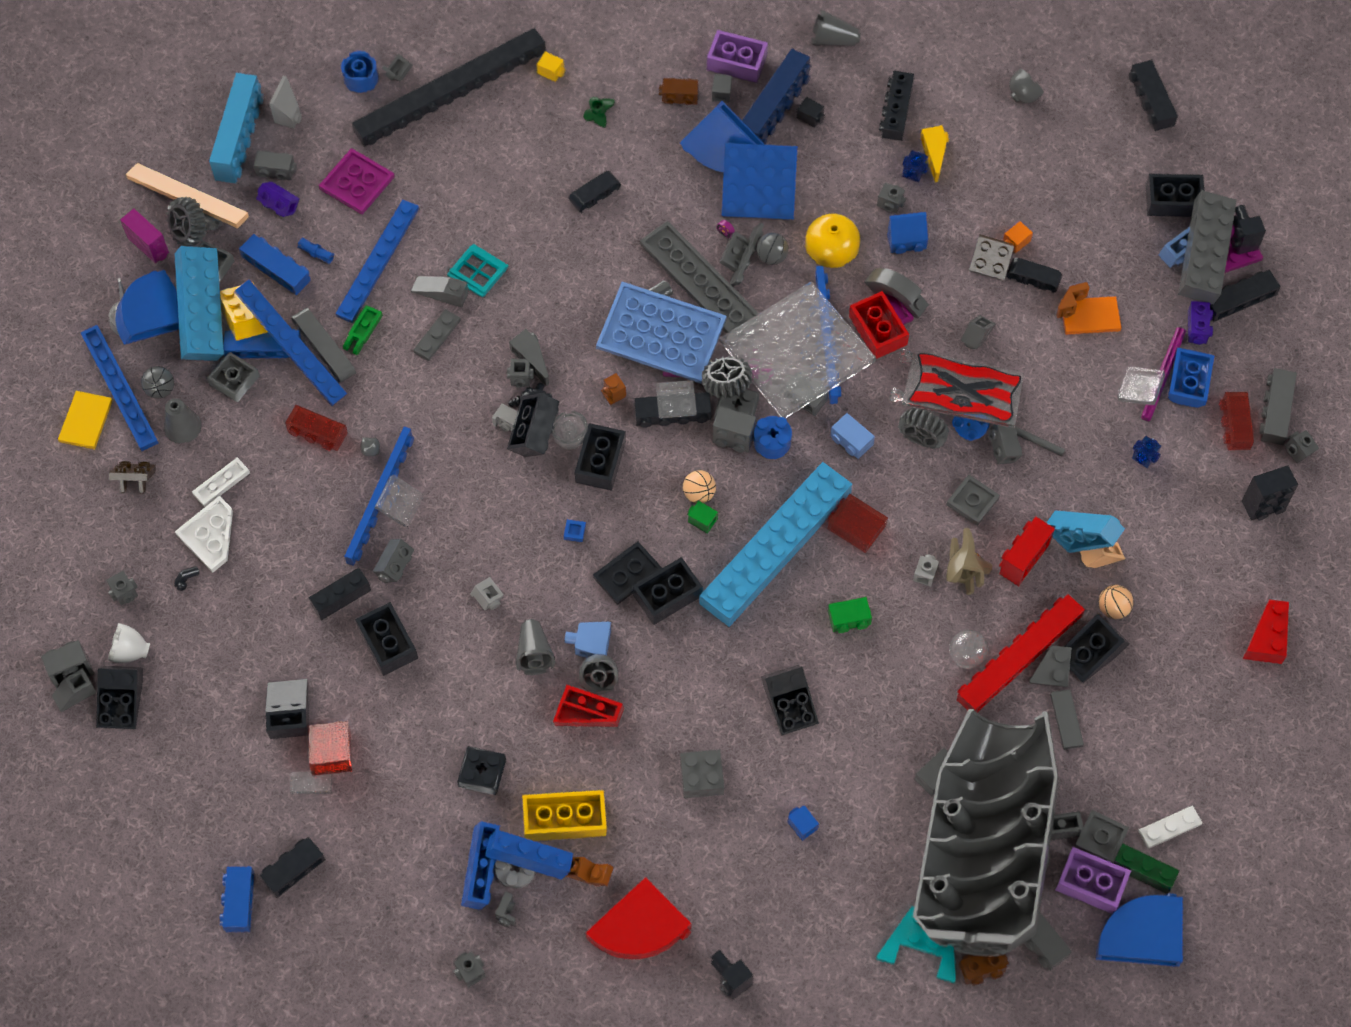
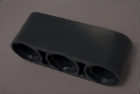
[569,171,621,213]
[1006,258,1062,293]

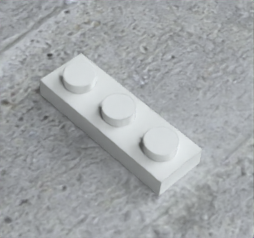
[192,457,250,507]
[1138,805,1202,849]

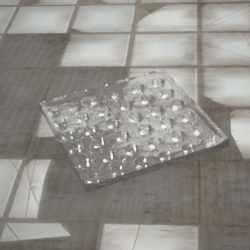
[720,281,876,418]

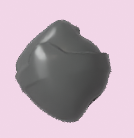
[361,437,380,456]

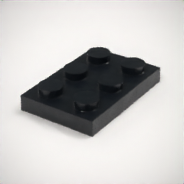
[593,541,662,605]

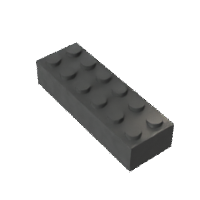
[1178,190,1237,304]

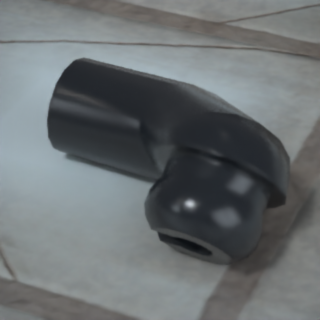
[174,566,199,591]

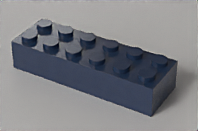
[742,48,811,145]

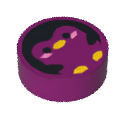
[716,220,735,238]

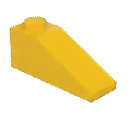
[920,125,949,182]

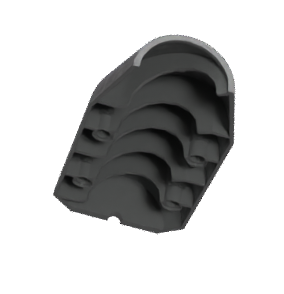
[913,709,1059,956]

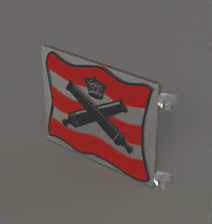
[889,349,1024,428]

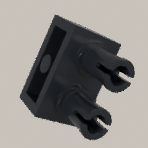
[1231,205,1266,255]
[711,949,754,1000]

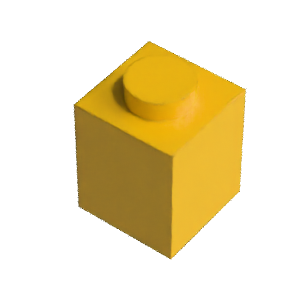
[537,52,565,82]

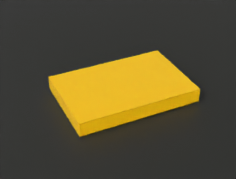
[58,391,113,449]

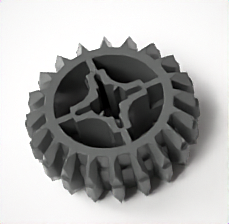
[166,197,207,246]
[702,355,752,399]
[898,408,949,449]

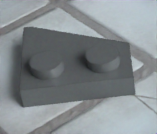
[1029,645,1071,687]

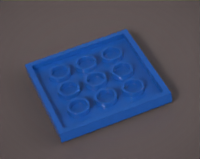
[722,143,798,219]

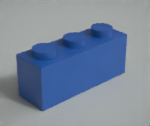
[220,867,254,932]

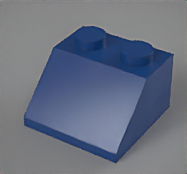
[887,212,928,254]

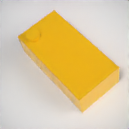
[522,790,607,841]

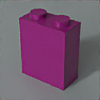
[120,208,169,264]

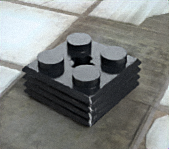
[457,746,506,795]

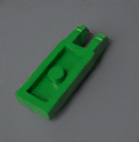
[343,305,383,355]

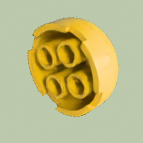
[805,213,860,268]

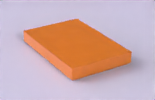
[1061,296,1121,335]

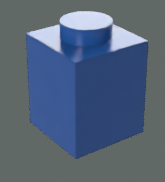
[787,805,819,841]

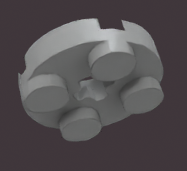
[495,860,536,888]

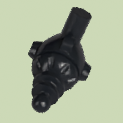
[508,383,553,407]

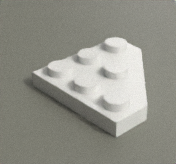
[175,496,233,573]

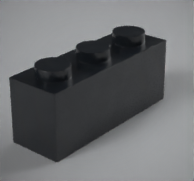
[308,567,371,621]
[259,836,326,898]

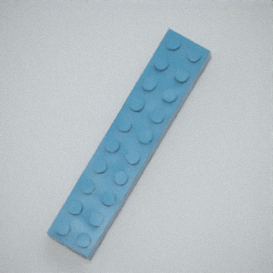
[699,462,852,627]

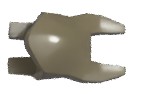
[946,528,993,595]

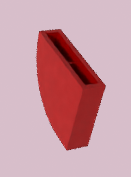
[586,877,691,959]

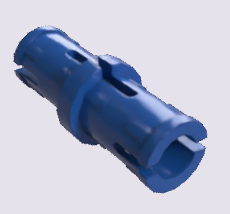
[297,238,334,264]

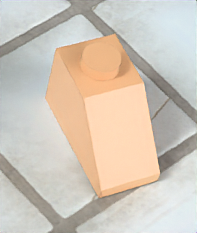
[1080,542,1125,568]

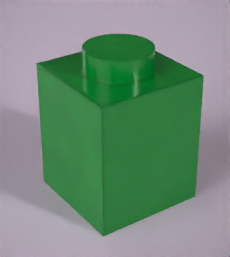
[687,501,718,534]

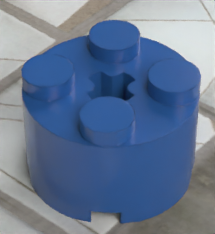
[341,51,379,93]
[754,416,792,459]

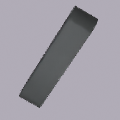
[291,307,356,383]

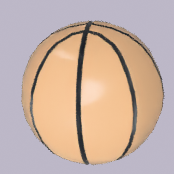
[683,470,716,504]
[1099,585,1133,619]

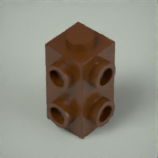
[659,77,698,105]
[959,954,1009,986]

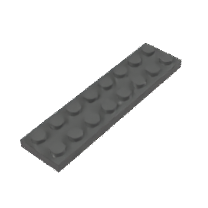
[640,221,763,342]

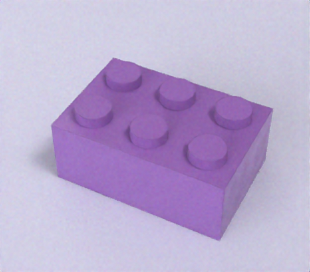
[707,30,768,83]
[1055,847,1131,914]

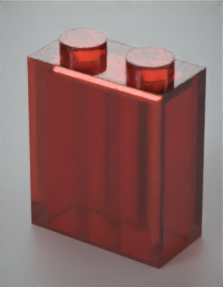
[827,494,888,553]
[308,721,352,776]

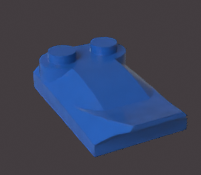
[1168,348,1215,408]

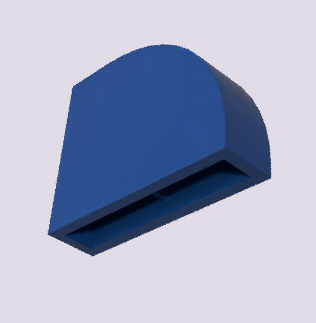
[680,101,765,172]
[115,270,179,345]
[1096,893,1183,967]

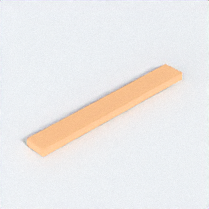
[126,163,249,228]

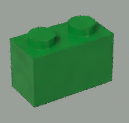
[828,597,872,633]

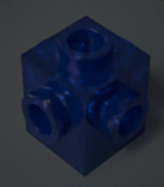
[902,150,930,182]
[1132,436,1162,469]

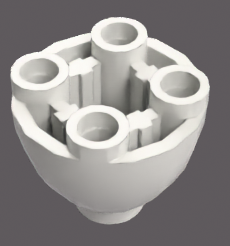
[108,623,150,663]

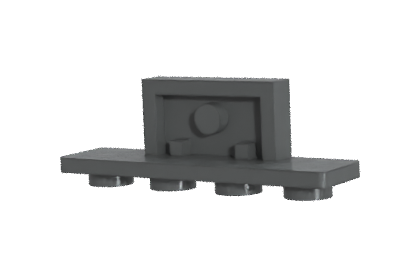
[719,223,764,287]

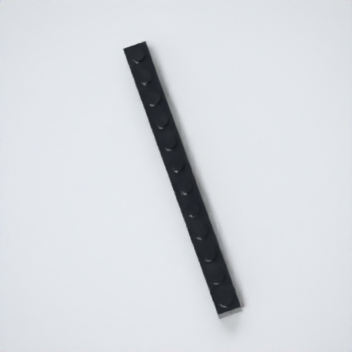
[352,28,546,147]

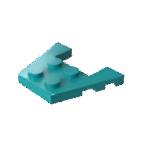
[876,906,956,983]

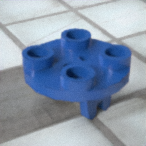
[952,415,990,441]

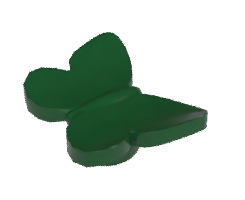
[583,97,616,128]

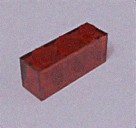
[1219,392,1254,450]
[285,405,348,451]

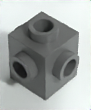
[877,182,906,213]
[507,359,534,388]
[1284,430,1320,463]
[106,571,138,605]
[453,951,486,988]

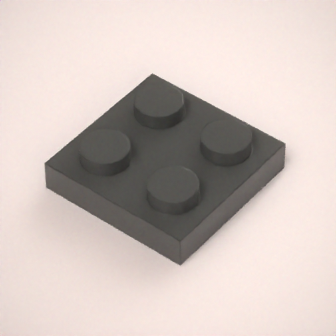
[946,475,1000,526]
[1075,810,1129,863]

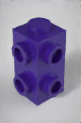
[256,181,300,217]
[1188,301,1213,345]

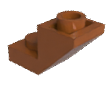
[1056,282,1090,318]
[565,857,614,886]

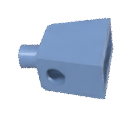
[565,622,611,658]

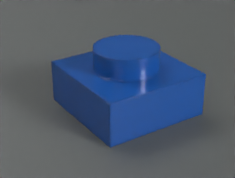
[563,519,586,542]

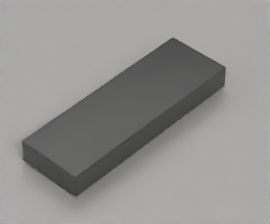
[1050,689,1084,750]

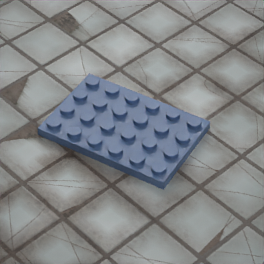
[596,282,727,383]

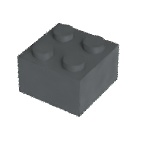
[713,407,756,453]
[41,640,95,688]
[680,749,724,799]

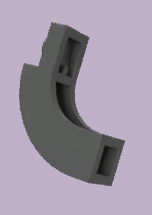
[864,268,929,318]

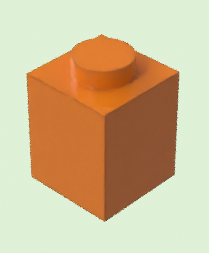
[1003,221,1033,254]

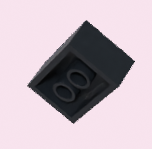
[1145,173,1205,217]
[507,393,560,457]
[574,423,626,491]
[1242,465,1298,521]
[632,557,703,625]
[355,602,419,676]

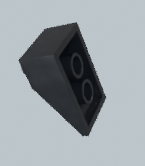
[1064,613,1130,683]

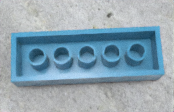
[209,73,264,184]
[175,246,224,361]

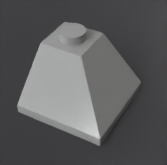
[269,76,302,129]

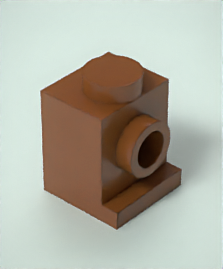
[601,373,626,405]

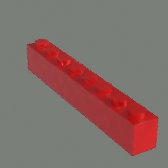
[957,594,1085,713]

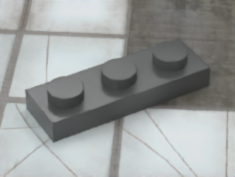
[413,309,461,361]

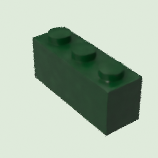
[1113,843,1180,894]

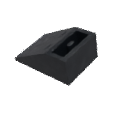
[761,665,819,735]
[96,666,143,729]
[266,679,310,739]

